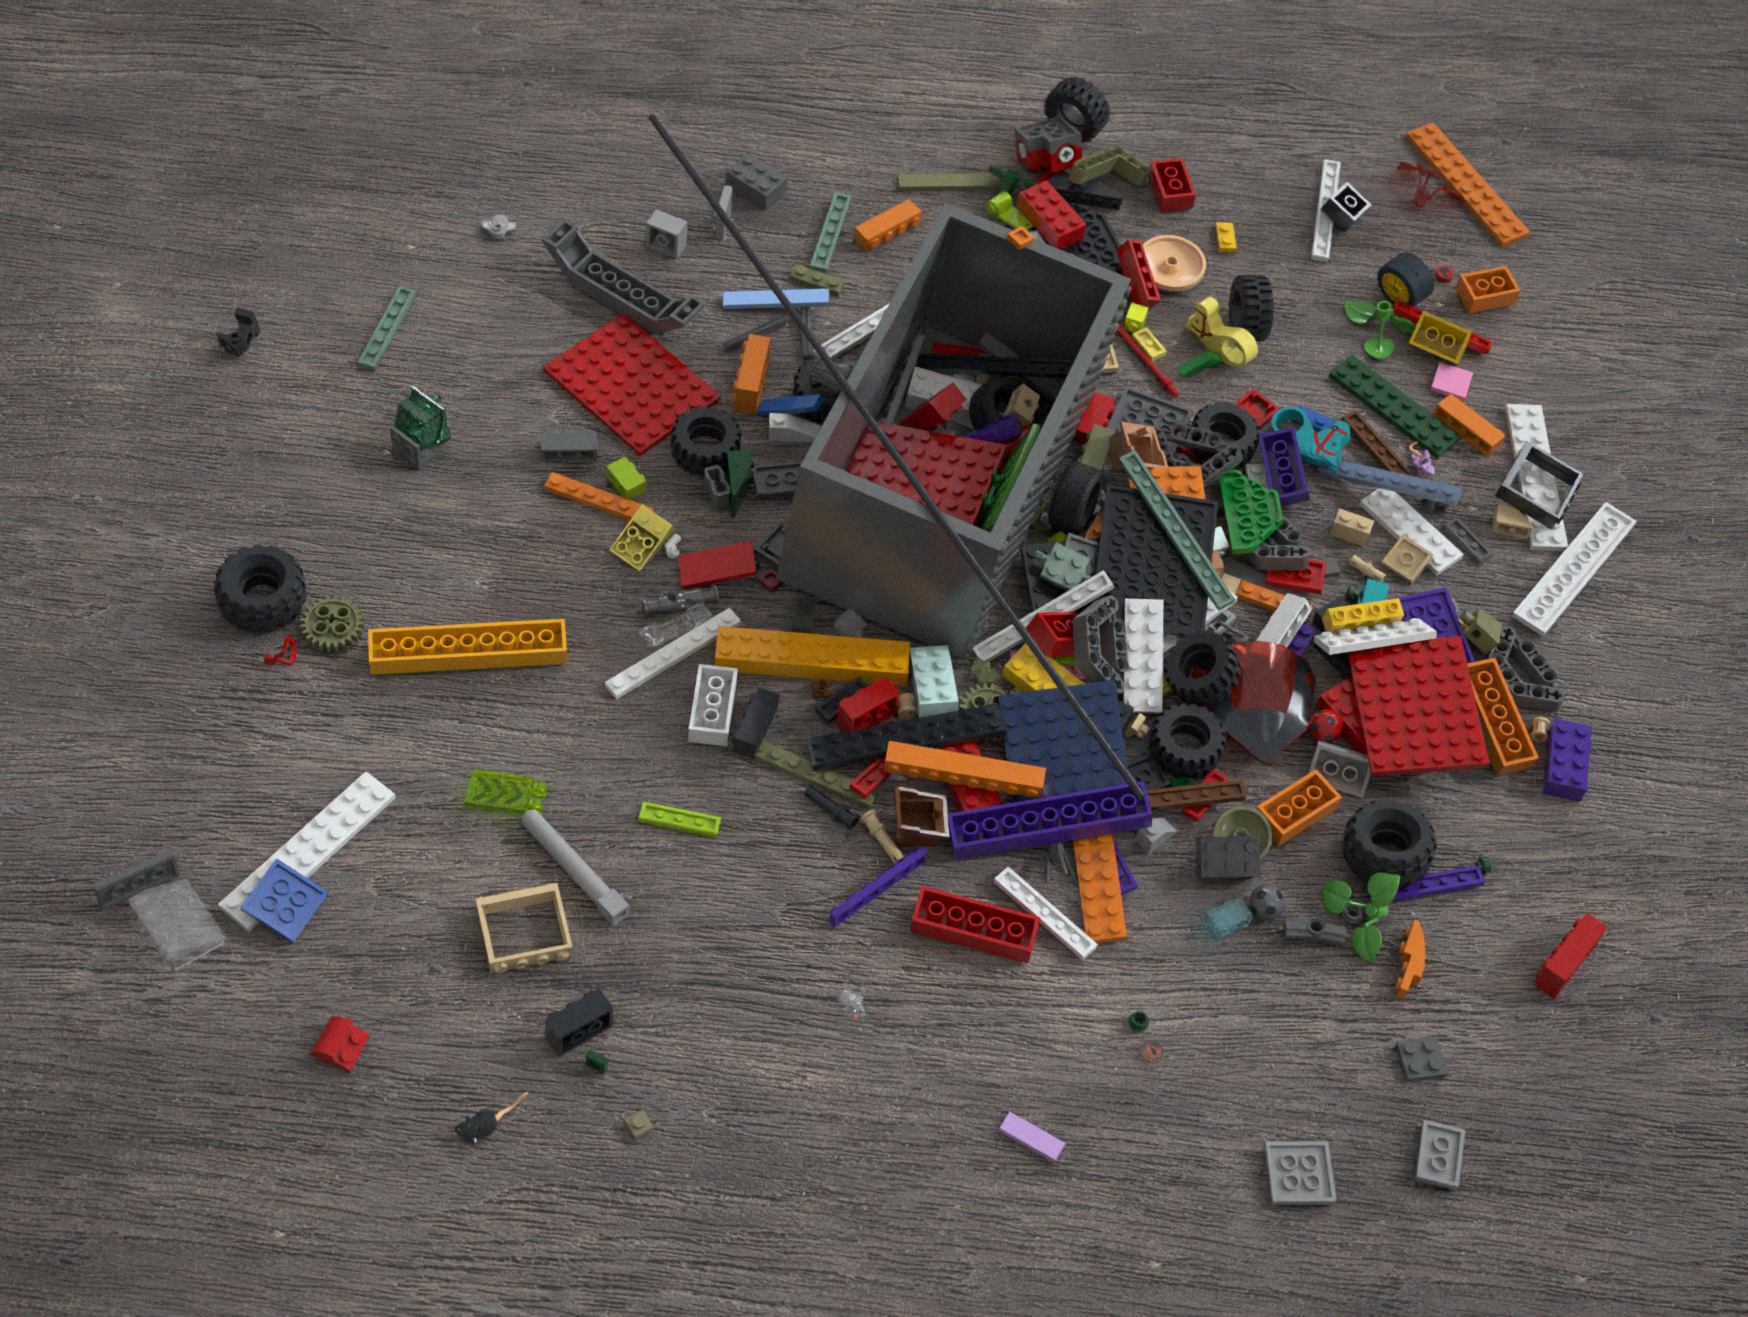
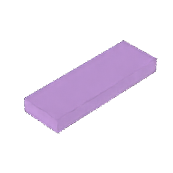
[999,1112,1065,1163]

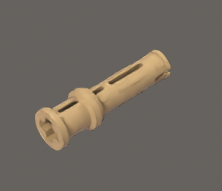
[860,810,905,864]

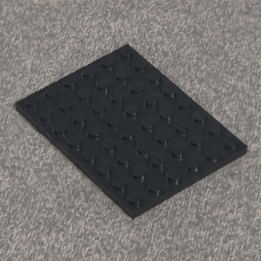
[1092,484,1218,637]

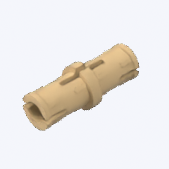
[1349,555,1386,583]

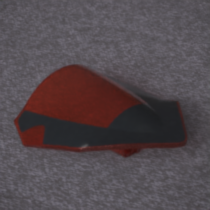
[1191,641,1316,764]

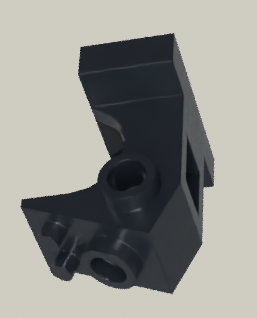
[216,307,261,357]

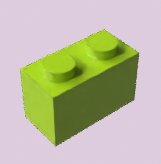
[606,457,647,500]

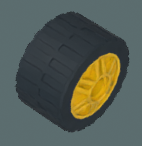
[1377,252,1434,307]

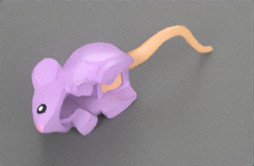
[1409,441,1435,478]

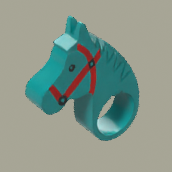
[1272,407,1350,472]

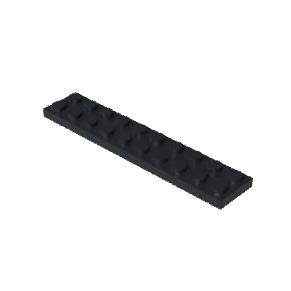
[806,703,1007,771]

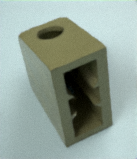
[1459,609,1502,654]

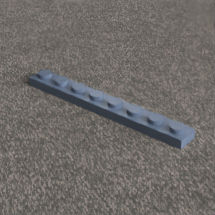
[1318,460,1462,506]

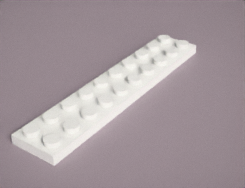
[1505,404,1568,551]
[1512,502,1637,636]
[218,772,395,932]

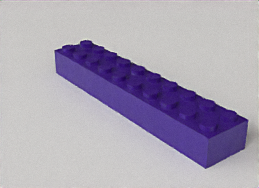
[948,781,1153,860]

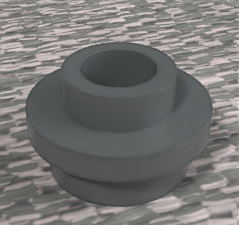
[1342,905,1362,924]

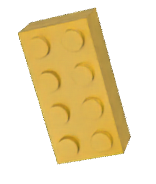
[1002,643,1085,692]

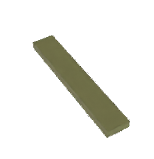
[898,173,1000,191]

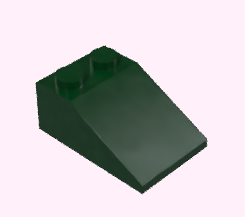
[726,450,754,518]

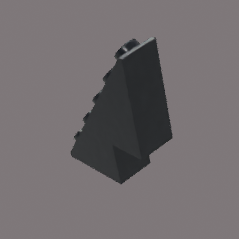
[1048,170,1122,210]
[1312,595,1351,679]

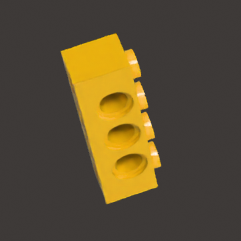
[1322,598,1404,633]

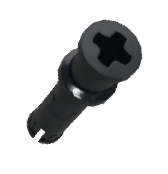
[804,785,860,830]

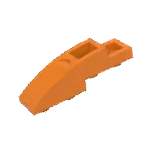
[1395,919,1425,1000]

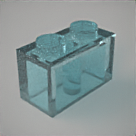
[1203,897,1253,941]

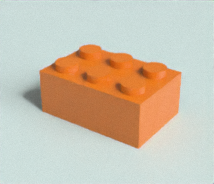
[1455,266,1521,314]

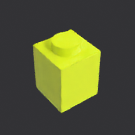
[1124,303,1148,332]

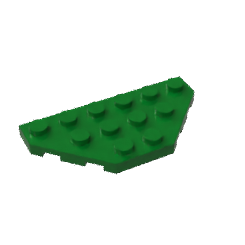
[1219,470,1283,555]

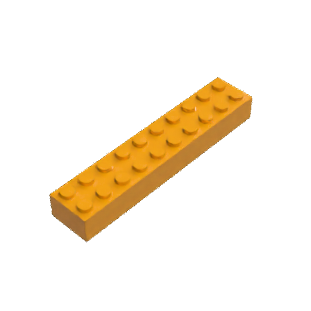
[368,619,567,675]
[715,626,910,687]

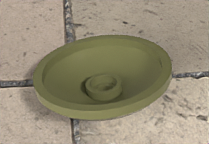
[1213,806,1272,860]

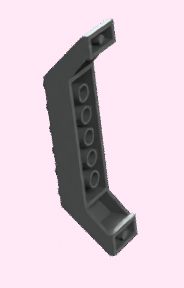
[542,219,706,335]

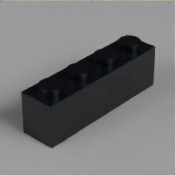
[731,687,781,759]

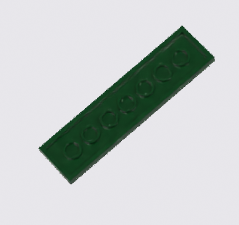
[1329,355,1461,459]

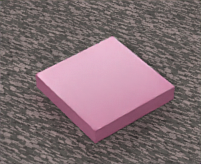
[1430,362,1473,401]

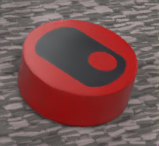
[1436,266,1454,283]

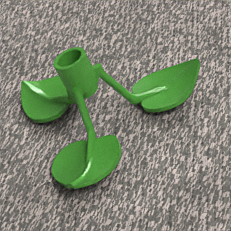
[1345,300,1417,359]
[1322,873,1400,962]

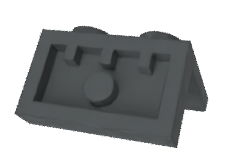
[390,426,435,471]

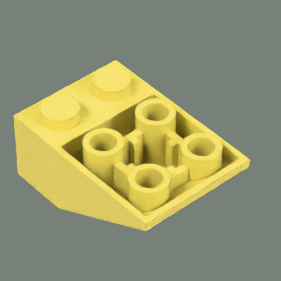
[609,504,675,571]

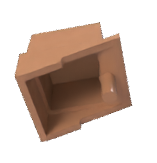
[1110,421,1168,474]

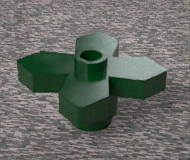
[988,165,1033,196]

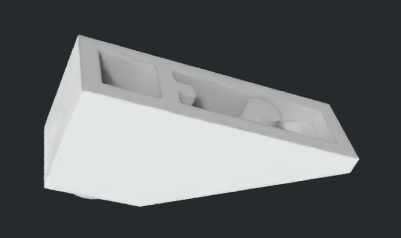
[769,413,822,442]

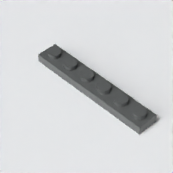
[881,334,925,425]

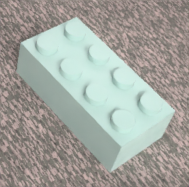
[909,645,959,718]

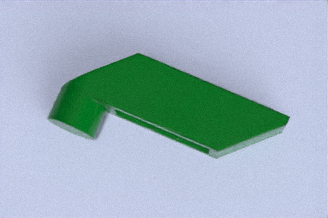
[1177,352,1221,377]

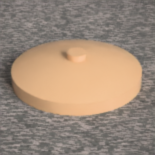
[1143,235,1206,291]

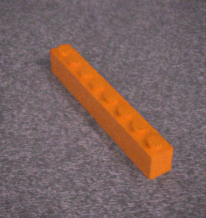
[884,741,1046,798]

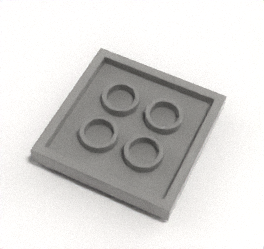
[1264,1141,1337,1205]

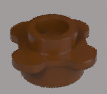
[812,679,831,697]

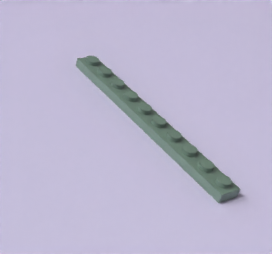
[1118,450,1235,611]

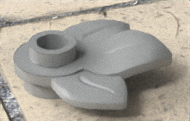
[481,215,516,239]

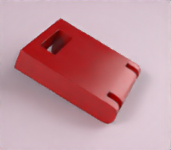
[1233,388,1280,430]

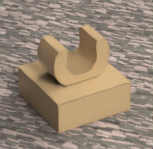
[1123,713,1149,739]

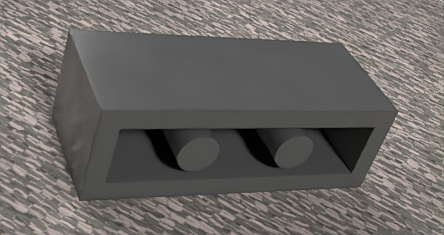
[541,432,597,462]

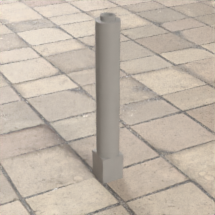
[521,810,629,926]

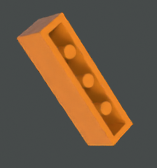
[854,199,922,252]
[1433,394,1506,457]

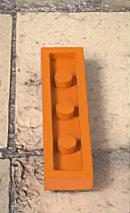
[1236,580,1312,623]

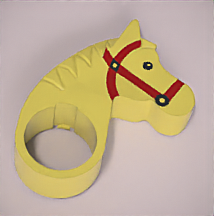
[1184,297,1258,367]

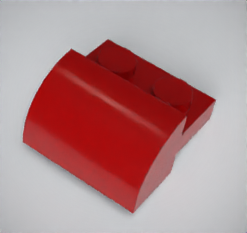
[309,1016,370,1073]

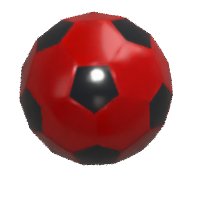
[1309,709,1343,743]

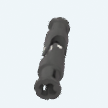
[641,585,720,616]

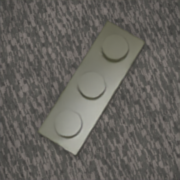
[790,264,845,297]

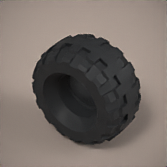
[214,544,306,633]
[1342,799,1437,889]

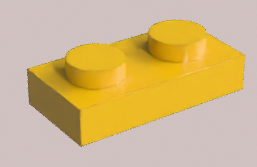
[1215,222,1237,253]

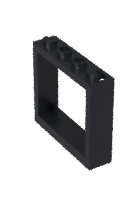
[1495,441,1583,529]

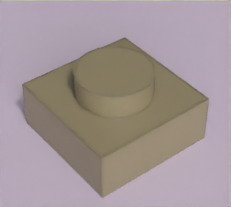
[625,1110,654,1140]

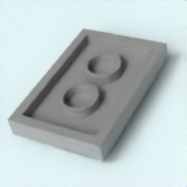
[1415,1120,1465,1190]

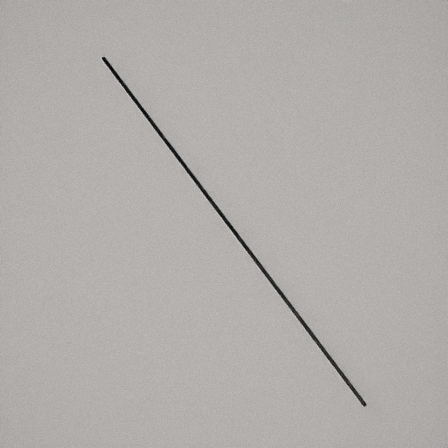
[649,114,1146,800]

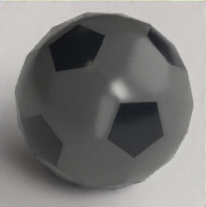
[1249,884,1285,921]

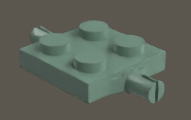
[1034,542,1091,591]

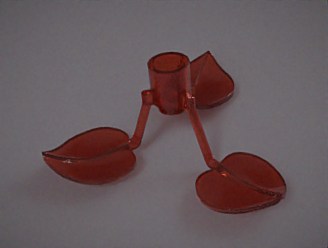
[1397,161,1465,208]

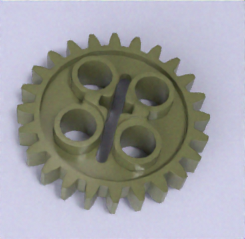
[300,596,364,652]
[958,683,1008,744]

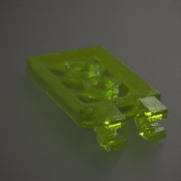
[464,768,548,814]

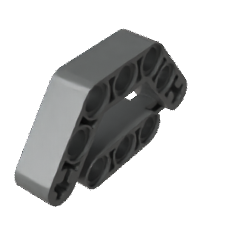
[1152,424,1243,487]
[1242,517,1310,571]
[1073,595,1128,694]
[1488,626,1565,712]

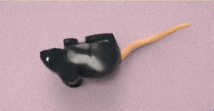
[453,1092,528,1143]

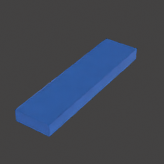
[757,394,824,416]

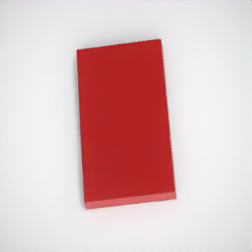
[678,541,757,590]

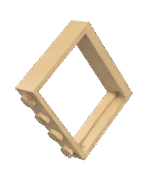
[476,883,573,973]

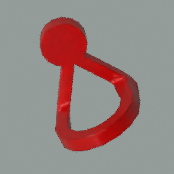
[264,637,297,665]

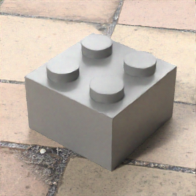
[646,210,687,259]

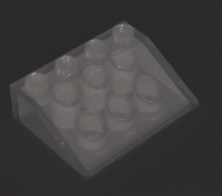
[127,879,228,973]

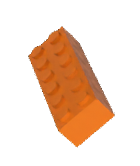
[1467,658,1539,776]

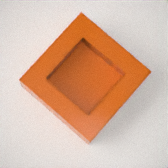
[1007,226,1034,250]

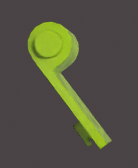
[986,191,1034,231]

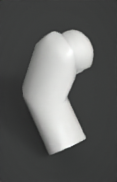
[664,534,681,558]

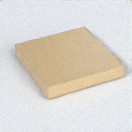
[1381,534,1433,584]

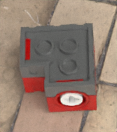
[1014,116,1083,173]

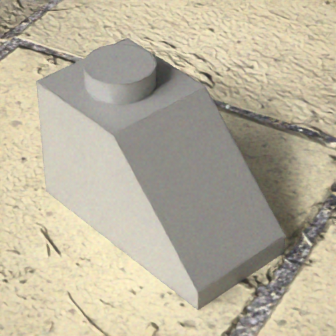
[1135,818,1177,854]

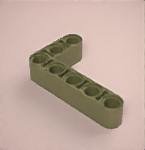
[1068,146,1151,187]

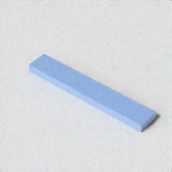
[723,289,829,309]

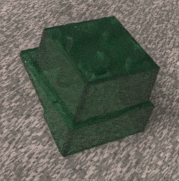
[394,386,451,451]

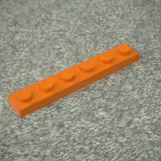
[544,472,654,521]

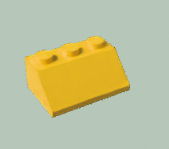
[1409,311,1472,364]

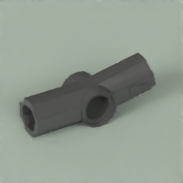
[1283,918,1347,946]

